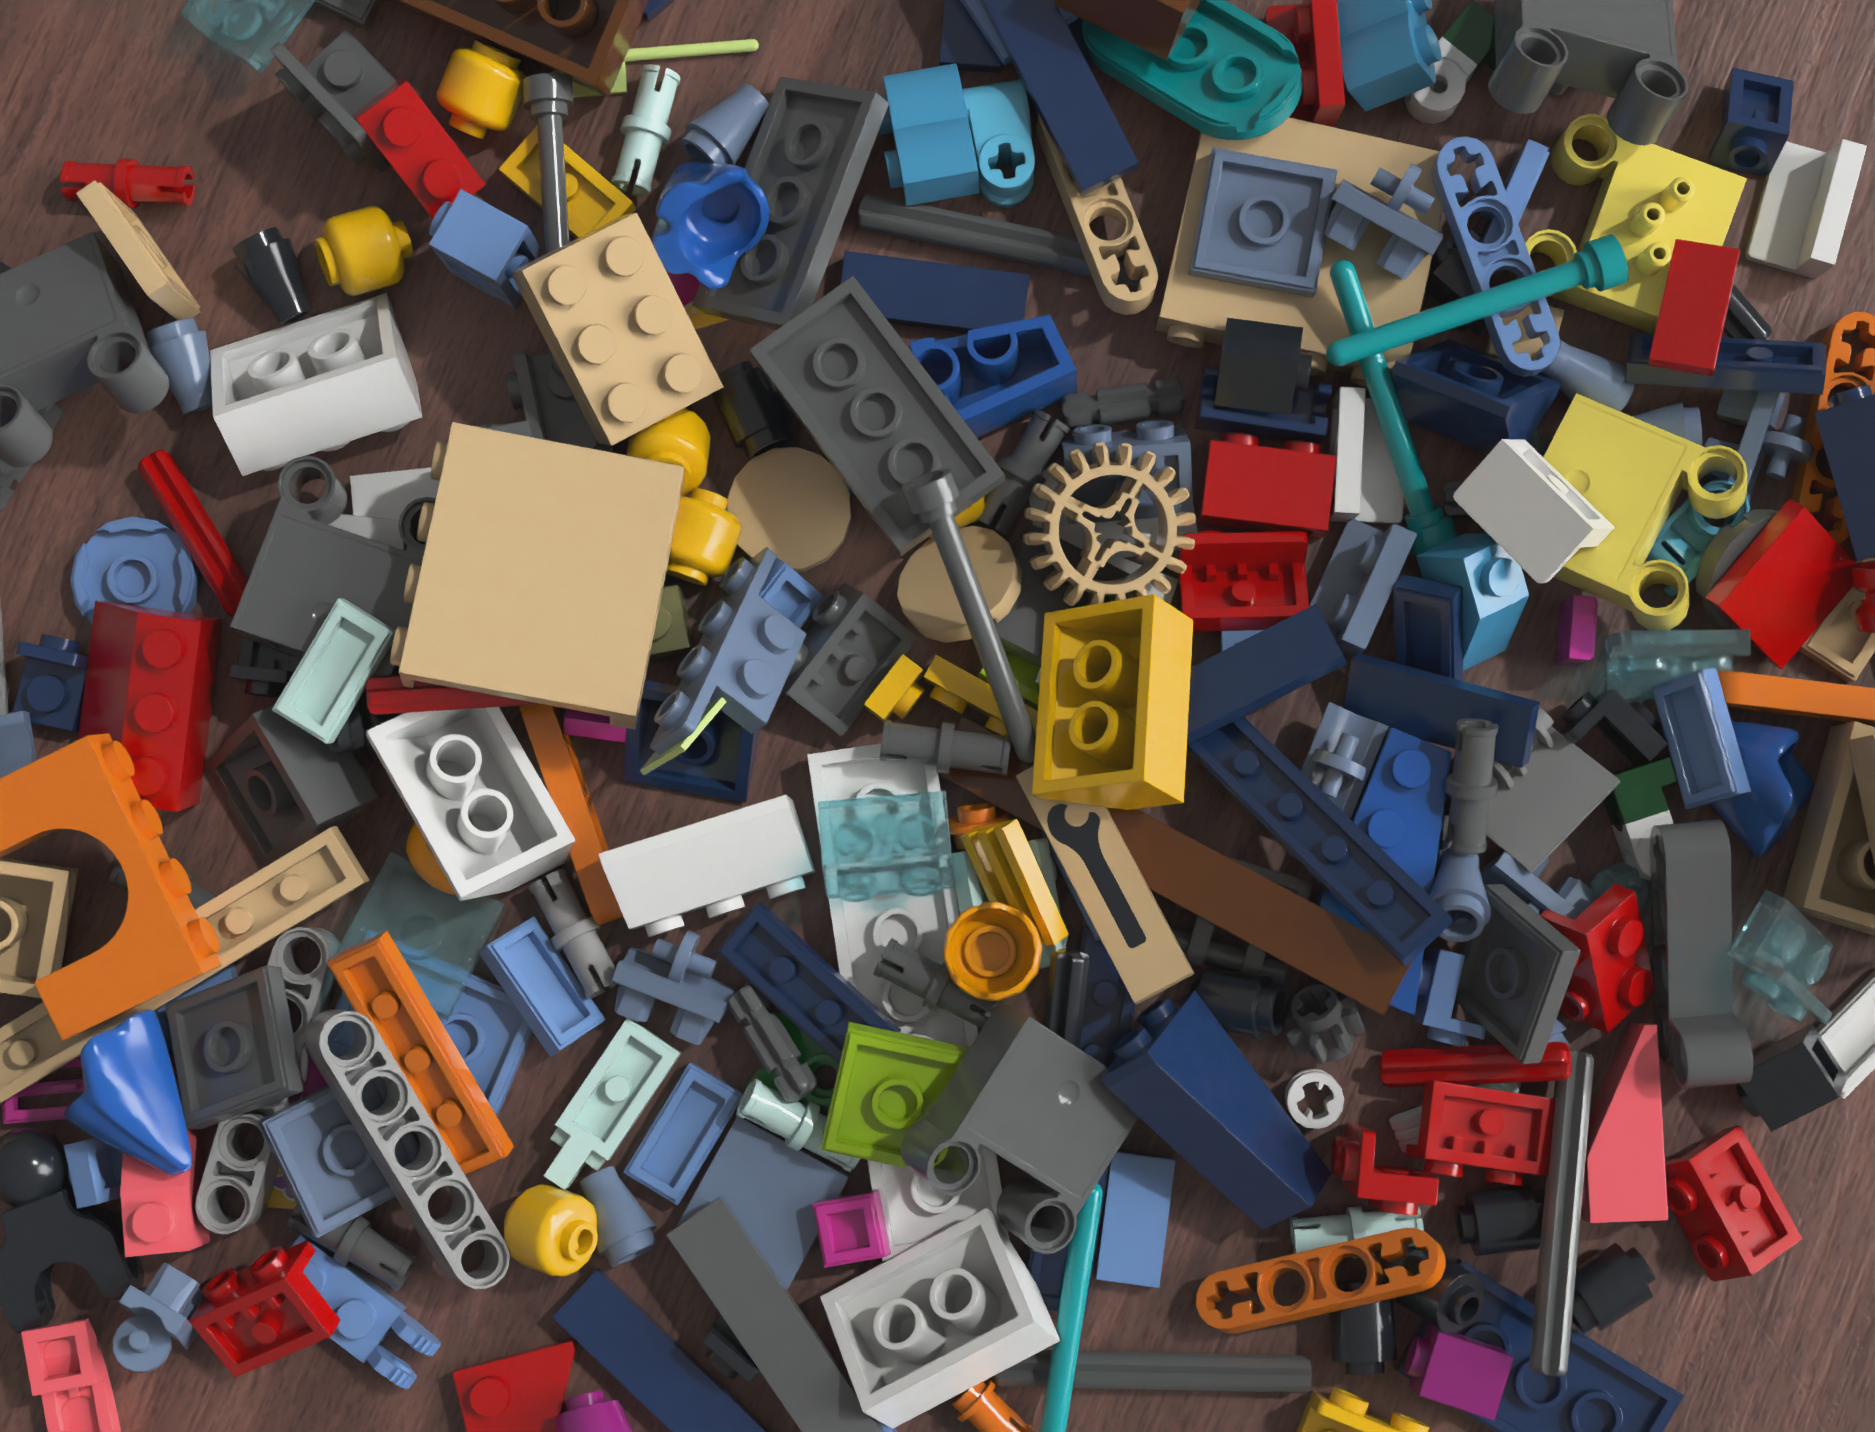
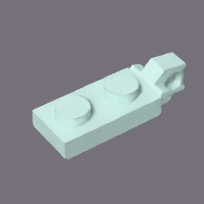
[544,1018,681,1190]

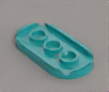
[1080,0,1303,140]

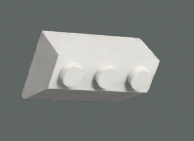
[210,293,422,476]
[366,707,576,901]
[599,795,815,937]
[820,1208,1060,1429]

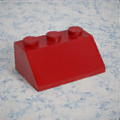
[78,600,223,812]

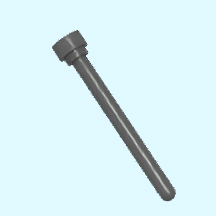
[522,73,574,376]
[901,469,1036,763]

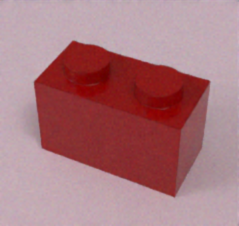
[352,77,486,219]
[1196,433,1337,540]

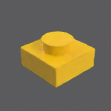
[864,654,925,723]

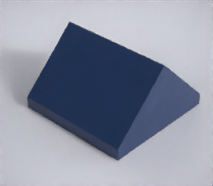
[1392,339,1561,454]
[623,680,761,803]

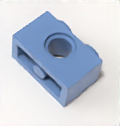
[429,189,545,309]

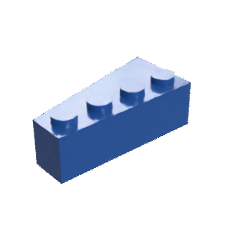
[844,315,1077,495]
[1289,728,1452,1015]

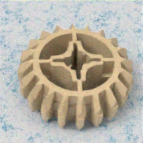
[1023,442,1196,606]

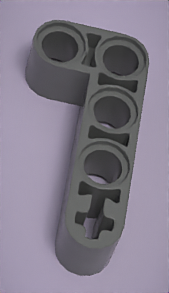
[1650,819,1753,1089]

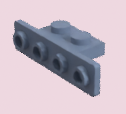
[650,547,807,755]

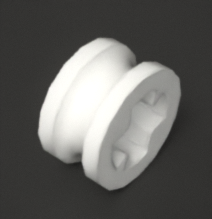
[1284,1068,1344,1129]

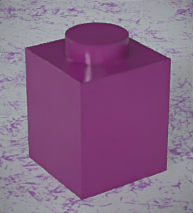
[1404,1324,1514,1421]

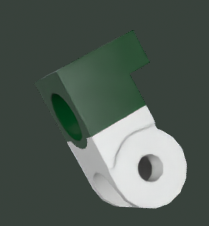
[1404,0,1496,124]
[1603,757,1677,881]

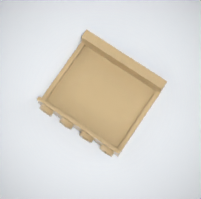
[1155,117,1453,388]
[390,422,684,730]

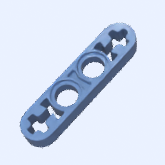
[1431,136,1560,377]

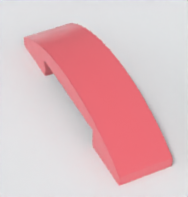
[21,1318,121,1432]

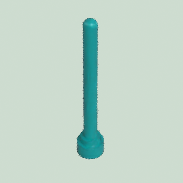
[1326,234,1628,366]
[1330,260,1458,556]
[1040,1183,1103,1432]

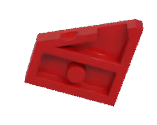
[452,1338,578,1432]

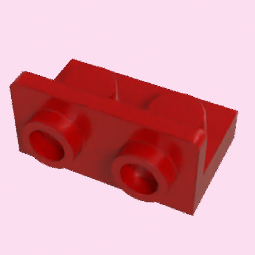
[1264,0,1345,127]
[1405,1080,1555,1186]
[1665,1125,1802,1282]
[189,1240,341,1378]

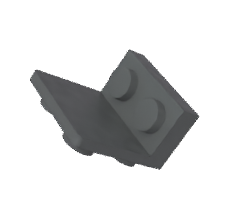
[269,29,396,173]

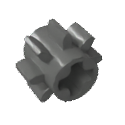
[1284,983,1365,1064]

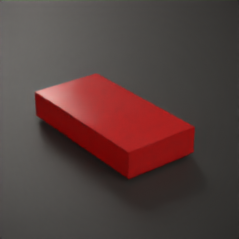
[1648,239,1741,377]

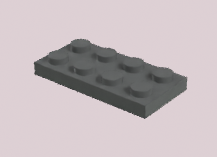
[692,76,889,330]
[749,276,1006,556]

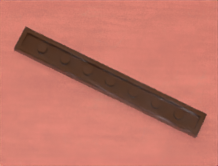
[938,716,1415,1016]

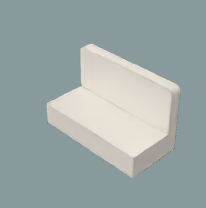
[1745,139,1867,279]
[1329,387,1407,525]
[1453,439,1615,584]

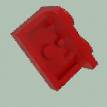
[1177,528,1309,632]
[1540,884,1655,1034]
[1331,1123,1439,1215]

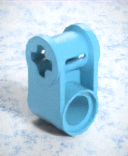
[962,79,1035,208]
[1645,479,1750,597]

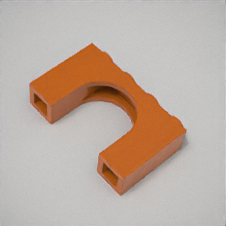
[0,733,222,1041]

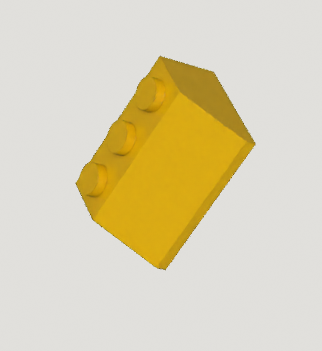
[1032,594,1193,810]

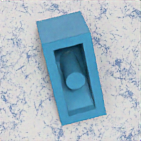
[1416,533,1529,671]

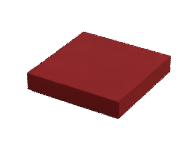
[1705,498,1856,670]

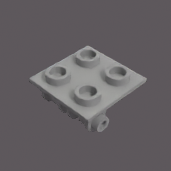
[1445,707,1620,874]

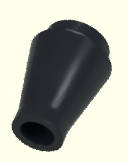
[232,227,313,326]

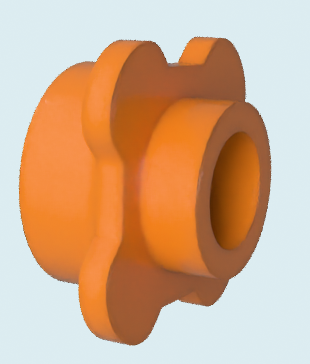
[946,803,1009,850]

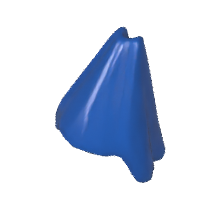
[652,162,769,289]
[1662,721,1813,858]
[64,1009,192,1176]

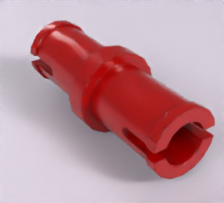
[60,158,195,208]

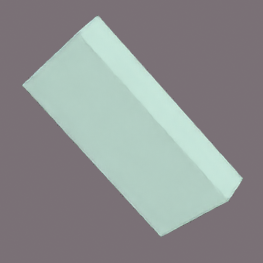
[272,598,396,744]

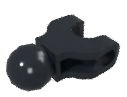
[0,1127,144,1334]

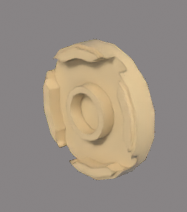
[727,447,851,572]
[897,526,1023,643]

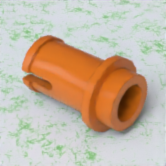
[951,1379,1034,1432]

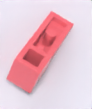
[1581,1023,1668,1223]
[120,1055,210,1257]

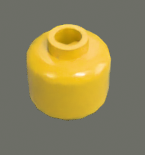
[436,40,527,139]
[314,206,413,296]
[627,408,711,496]
[666,488,742,586]
[504,1184,598,1277]

